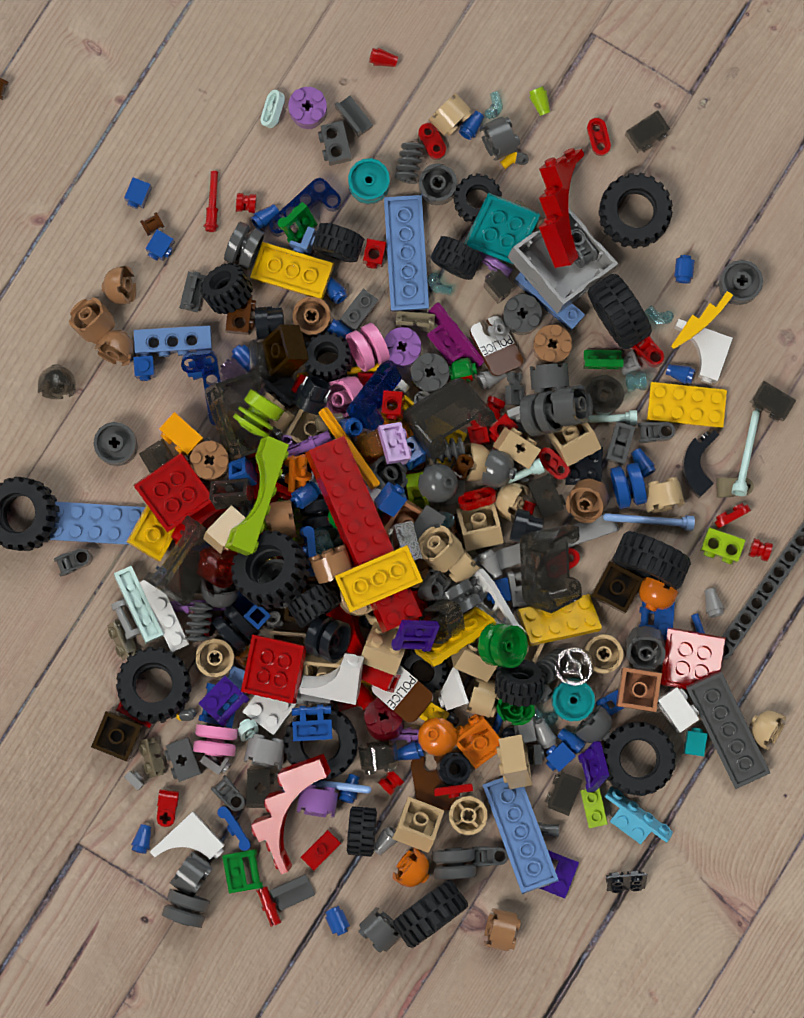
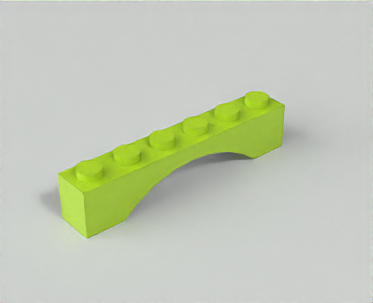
[225,436,289,556]

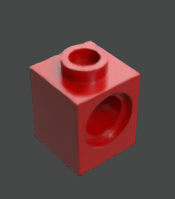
[363,238,386,269]
[381,390,405,421]
[488,413,519,442]

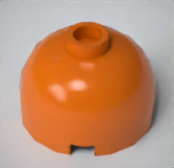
[639,577,679,612]
[418,717,458,757]
[393,848,429,887]

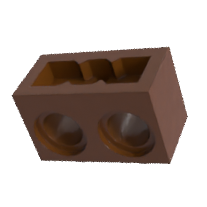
[225,295,256,335]

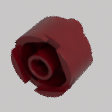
[364,697,405,742]

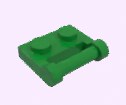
[278,202,318,243]
[222,849,263,894]

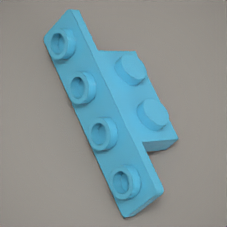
[605,786,673,844]

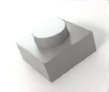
[124,771,145,790]

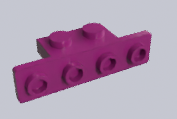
[427,302,484,369]

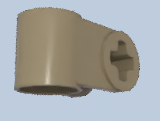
[716,477,754,498]

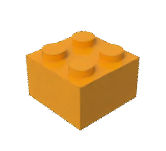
[159,412,204,457]

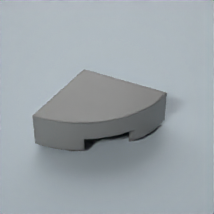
[622,350,641,376]

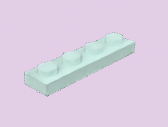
[114,566,164,644]

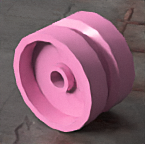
[345,323,390,372]
[193,724,238,757]

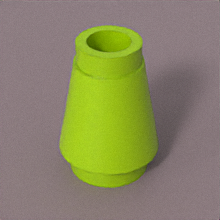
[529,86,550,116]

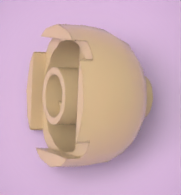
[465,443,489,481]
[495,483,529,522]
[750,710,786,750]
[449,796,487,835]

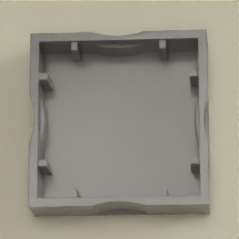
[508,208,618,314]

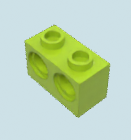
[406,472,430,509]
[700,528,745,565]

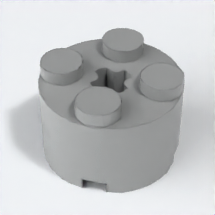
[244,734,286,769]

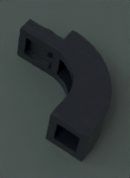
[682,430,719,499]

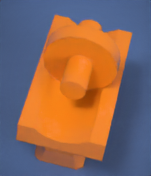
[285,454,312,492]

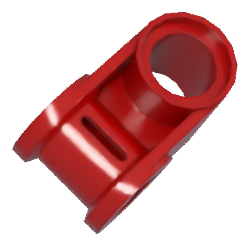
[631,336,664,368]
[157,789,179,827]

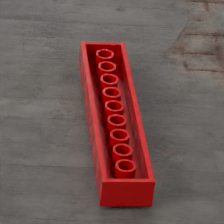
[305,436,422,633]

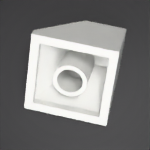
[438,667,469,711]

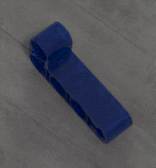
[269,178,341,237]
[181,350,226,426]
[347,360,402,430]

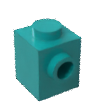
[683,727,707,757]

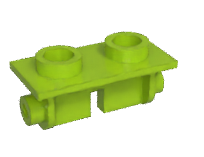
[580,787,608,828]

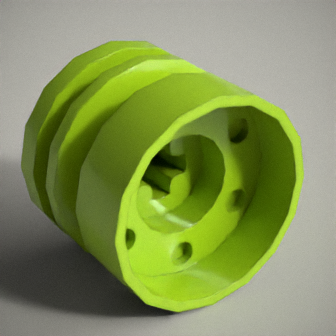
[233,389,284,437]

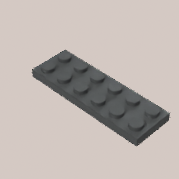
[686,670,770,789]

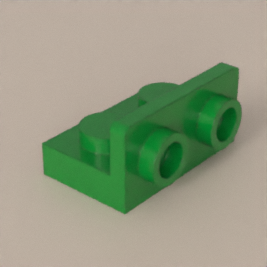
[583,350,623,370]

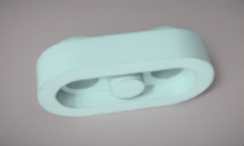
[260,90,285,128]
[238,718,259,741]

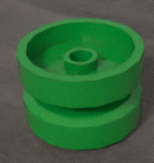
[478,623,528,668]

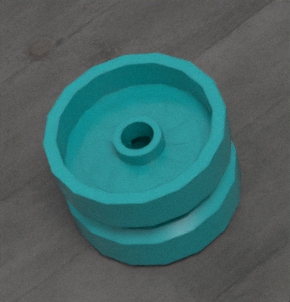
[348,158,390,204]
[551,679,595,722]

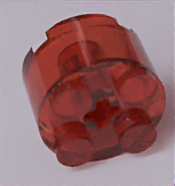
[197,546,237,589]

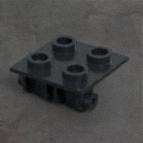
[565,447,603,485]
[606,871,647,893]

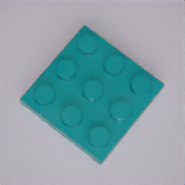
[464,193,540,264]

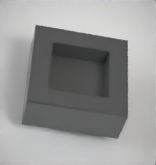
[528,745,544,765]

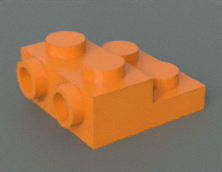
[455,714,500,769]

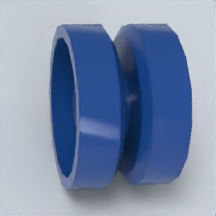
[610,462,647,509]

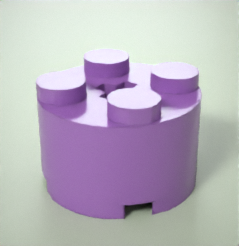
[289,87,327,129]
[384,327,421,368]
[296,785,338,818]

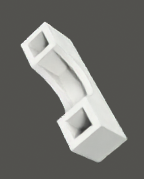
[140,574,190,653]

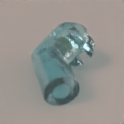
[485,91,503,119]
[427,273,452,295]
[645,305,674,324]
[533,706,558,725]

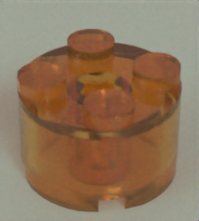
[354,424,385,464]

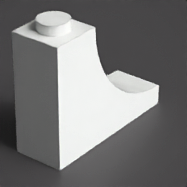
[674,319,733,384]
[299,653,364,705]
[150,811,225,859]

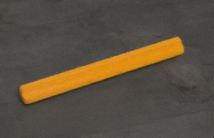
[319,407,380,490]

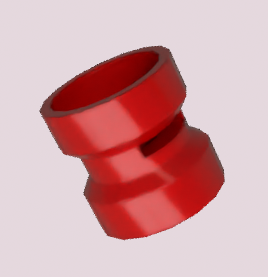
[236,193,257,213]
[481,395,505,421]
[748,538,773,562]
[378,769,405,796]

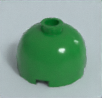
[497,699,536,725]

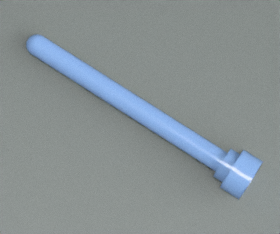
[603,513,695,531]
[279,780,371,794]

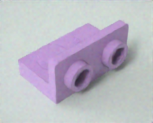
[377,422,412,465]

